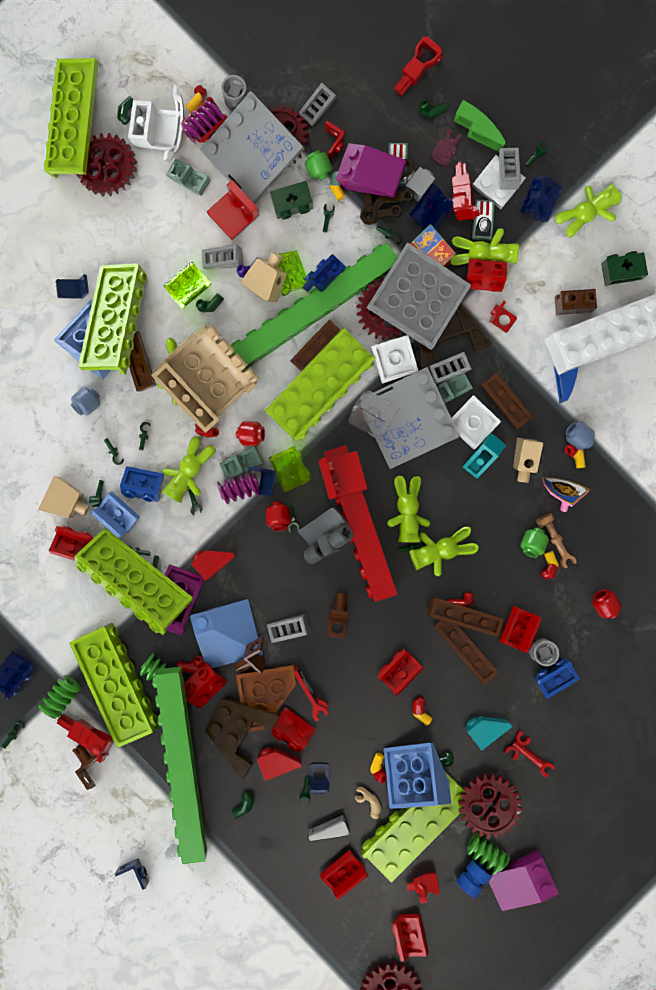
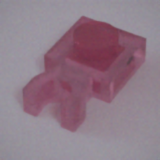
[430,129,461,167]

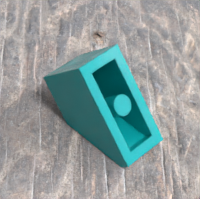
[463,433,506,479]
[465,716,512,750]

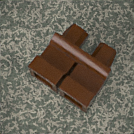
[555,289,597,315]

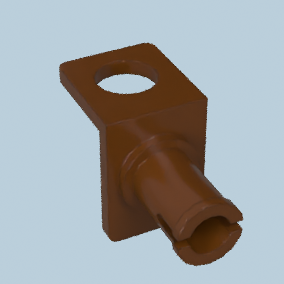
[327,593,350,639]
[234,636,265,674]
[72,744,97,790]

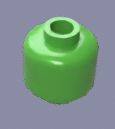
[304,150,332,181]
[520,528,549,558]

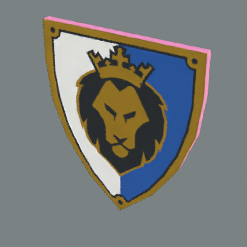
[542,477,590,512]

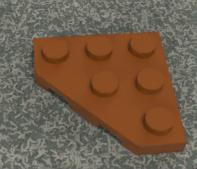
[236,665,297,732]

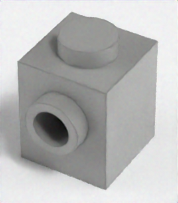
[405,167,435,203]

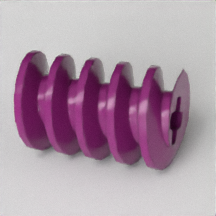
[181,100,224,144]
[217,472,260,504]

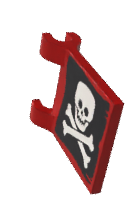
[293,665,328,722]

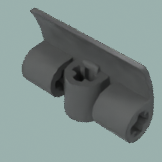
[298,507,353,564]

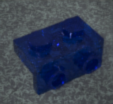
[521,176,562,222]
[409,184,453,230]
[303,254,346,292]
[0,651,33,700]

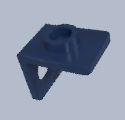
[55,274,89,299]
[248,467,276,496]
[309,763,329,795]
[114,858,149,890]

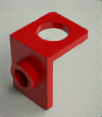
[325,121,345,160]
[489,301,517,333]

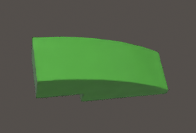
[454,100,505,152]

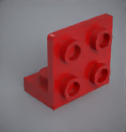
[207,180,260,240]
[318,451,367,500]

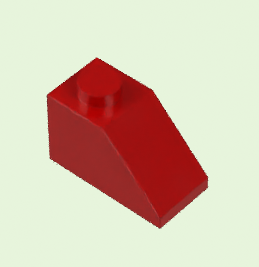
[191,550,237,581]
[257,747,302,781]

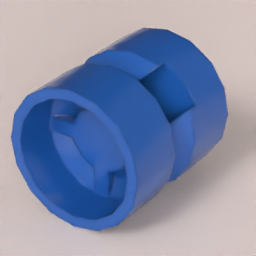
[456,859,493,899]

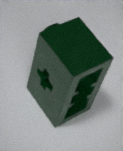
[270,181,313,220]
[601,251,648,286]

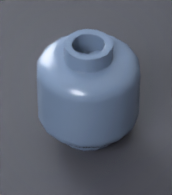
[71,387,100,416]
[566,422,595,450]

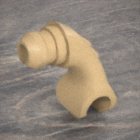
[355,787,383,819]

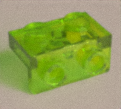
[278,250,310,296]
[164,262,212,309]
[269,446,310,492]

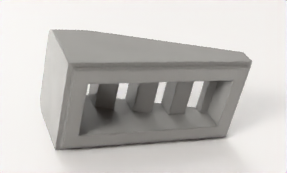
[299,83,337,127]
[499,148,521,190]
[202,244,243,269]
[428,352,471,385]
[267,614,311,643]
[309,815,350,841]

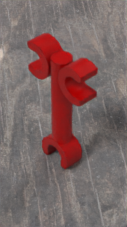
[503,730,555,778]

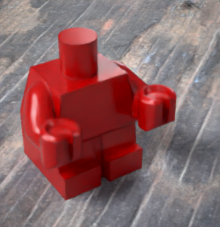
[407,871,440,903]

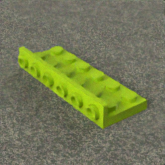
[44,58,99,178]
[78,264,147,375]
[264,328,376,441]
[75,528,193,635]
[69,623,160,748]
[361,770,466,883]

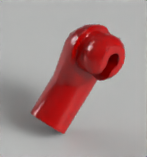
[195,424,219,438]
[447,592,474,607]
[177,655,205,674]

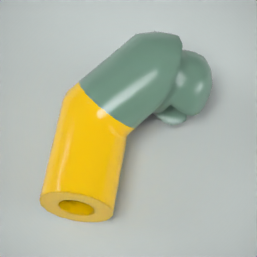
[329,171,346,201]

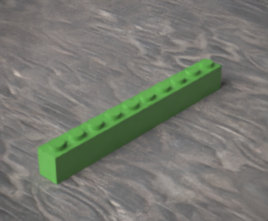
[231,243,398,369]
[153,667,207,864]

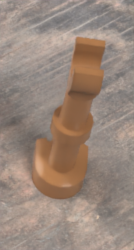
[536,513,576,569]

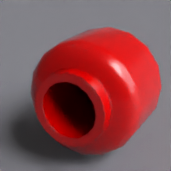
[236,421,265,446]
[265,501,291,531]
[592,589,622,619]

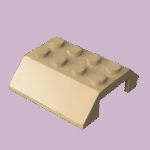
[151,325,259,433]

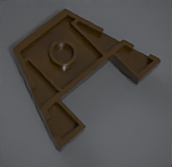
[420,303,492,370]
[205,698,281,779]

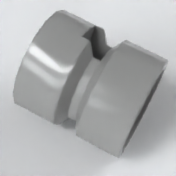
[221,75,247,111]
[529,638,559,666]

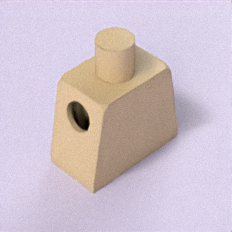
[241,252,286,302]
[513,437,543,483]
[38,476,90,518]

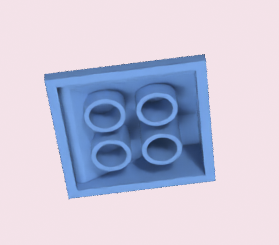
[54,299,111,379]
[190,599,263,668]
[383,743,451,809]

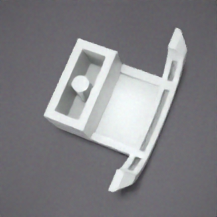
[128,85,184,162]

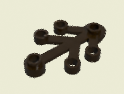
[360,159,415,225]

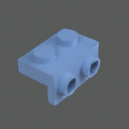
[91,492,140,538]

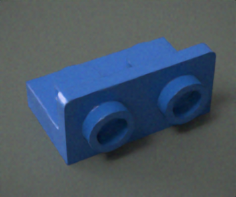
[120,466,164,502]

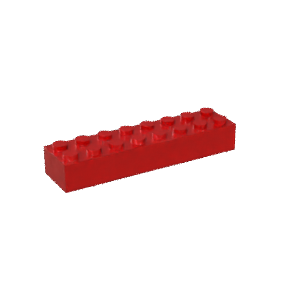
[321,445,397,602]

